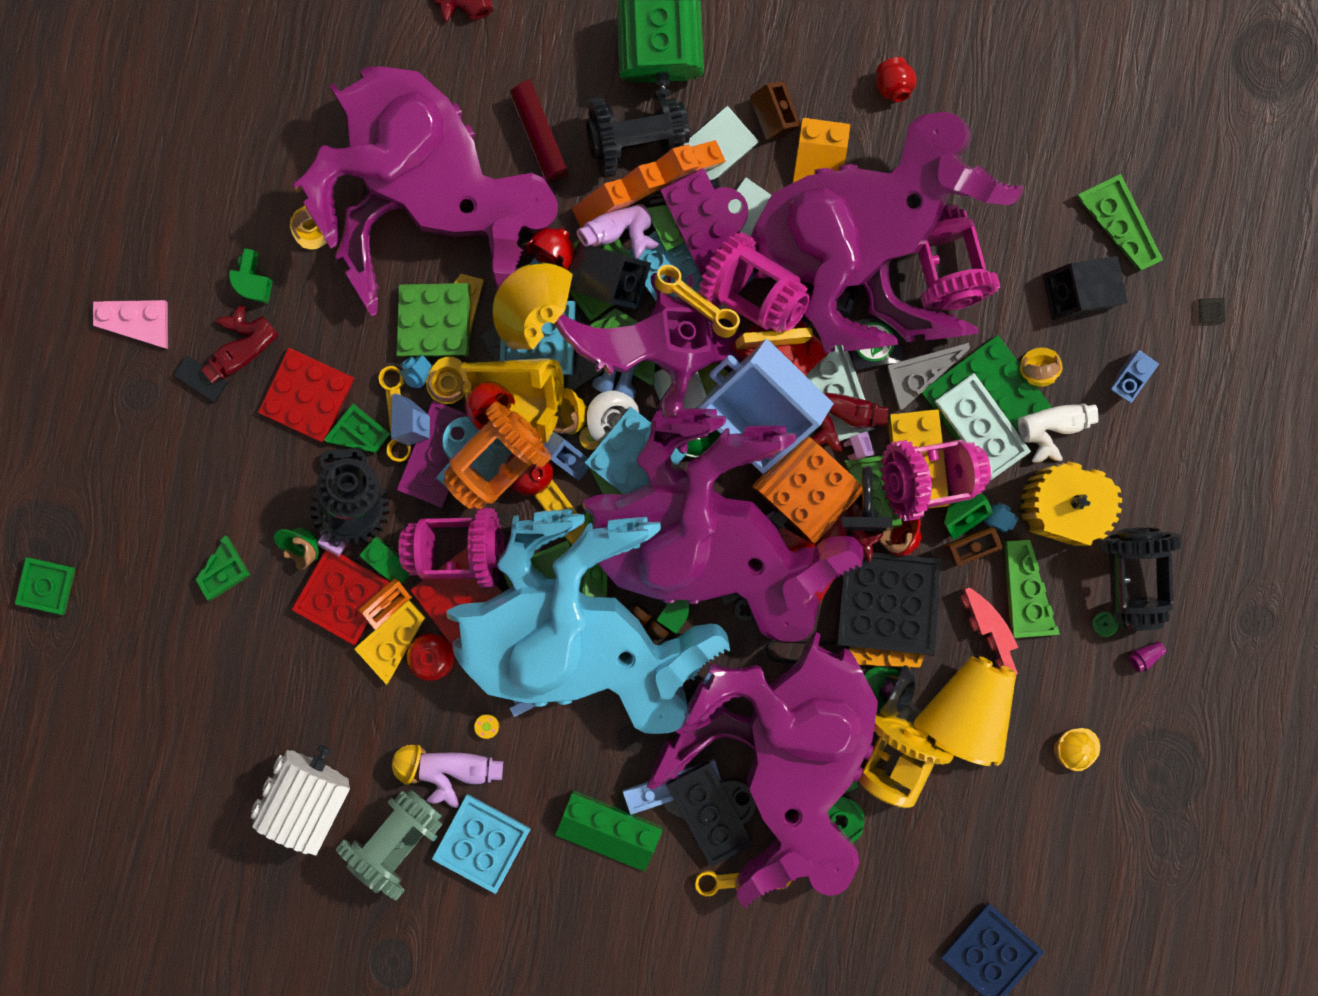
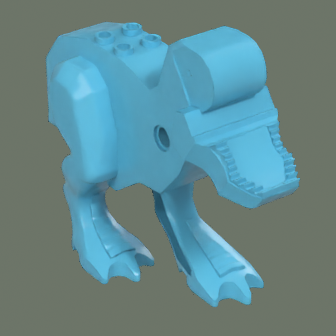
[447,509,730,734]

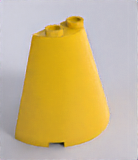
[493,263,573,350]
[460,358,564,443]
[913,656,1016,766]

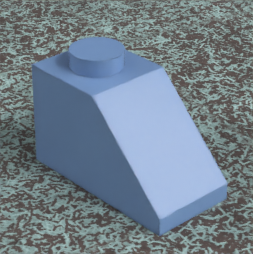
[391,393,430,446]
[542,432,589,481]

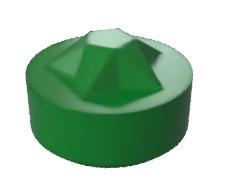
[1092,612,1118,637]

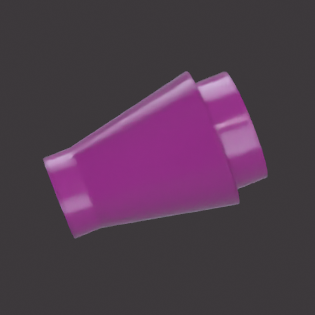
[1128,641,1166,673]

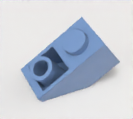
[1110,350,1159,404]

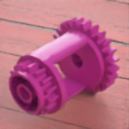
[918,204,1000,311]
[698,232,809,333]
[880,440,991,521]
[399,508,504,587]

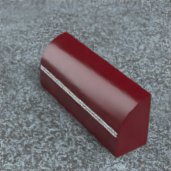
[510,79,568,184]

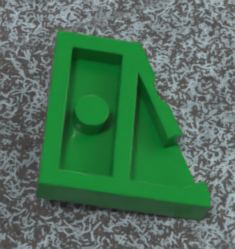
[324,404,391,453]
[196,535,251,601]

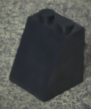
[569,241,651,309]
[1043,256,1128,320]

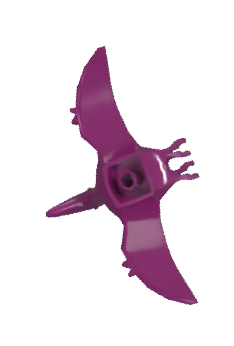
[554,273,806,454]

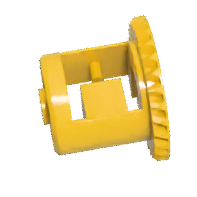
[859,714,954,808]

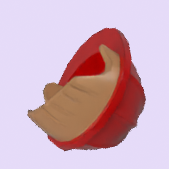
[880,519,922,556]

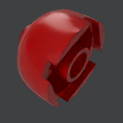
[525,228,575,270]
[465,381,515,430]
[505,453,553,496]
[407,633,455,681]

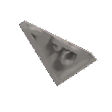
[887,343,970,410]

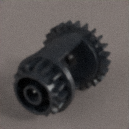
[586,96,690,178]
[310,458,389,548]
[1099,527,1181,631]

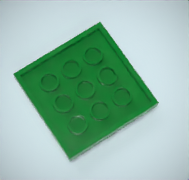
[921,335,1052,440]

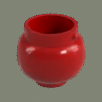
[876,57,917,102]

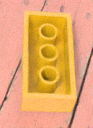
[887,409,949,509]

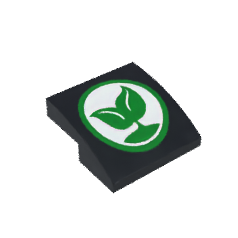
[852,317,903,371]

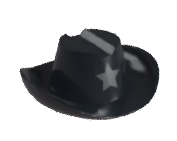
[879,665,916,717]

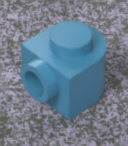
[399,355,432,388]
[984,503,1018,533]

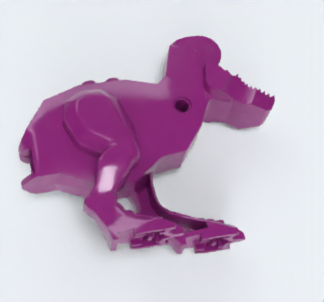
[292,66,558,317]
[751,112,1024,353]
[583,408,864,642]
[646,632,878,909]

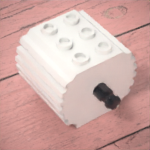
[250,745,350,856]

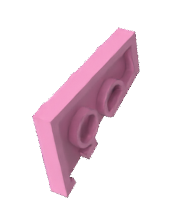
[93,300,168,349]

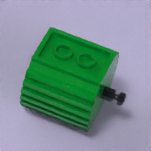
[616,0,704,97]

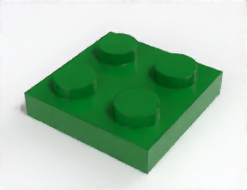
[15,557,76,615]

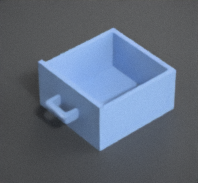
[698,338,834,474]

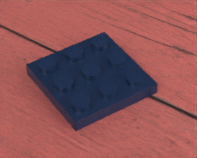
[940,902,1044,996]

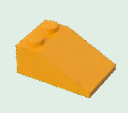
[793,118,850,183]

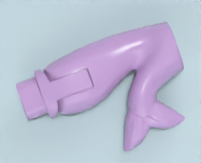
[577,204,658,259]
[419,753,503,808]

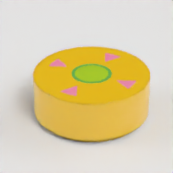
[579,426,600,450]
[474,714,499,739]

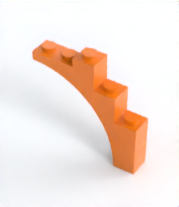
[572,140,726,228]

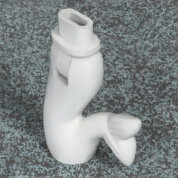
[1018,403,1098,463]

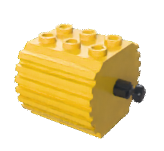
[1020,461,1122,546]

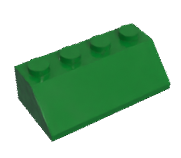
[555,790,663,872]

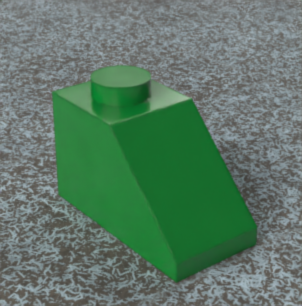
[944,493,993,540]
[359,537,410,585]

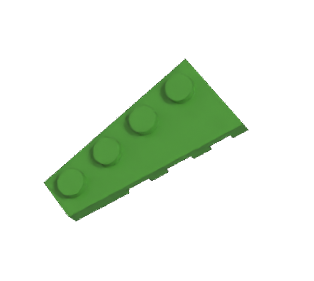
[1076,174,1163,272]
[1004,540,1060,638]

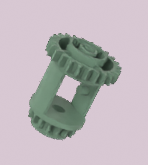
[336,789,442,900]

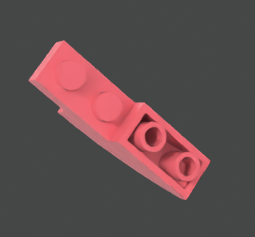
[960,588,1018,674]

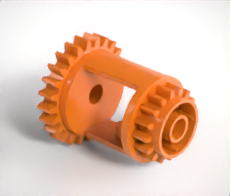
[443,402,552,510]

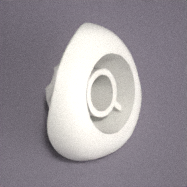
[587,391,639,443]

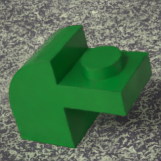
[230,248,273,304]
[657,599,689,634]

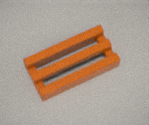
[358,578,411,629]

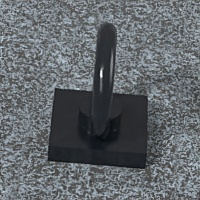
[842,465,892,531]

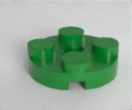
[828,796,865,843]

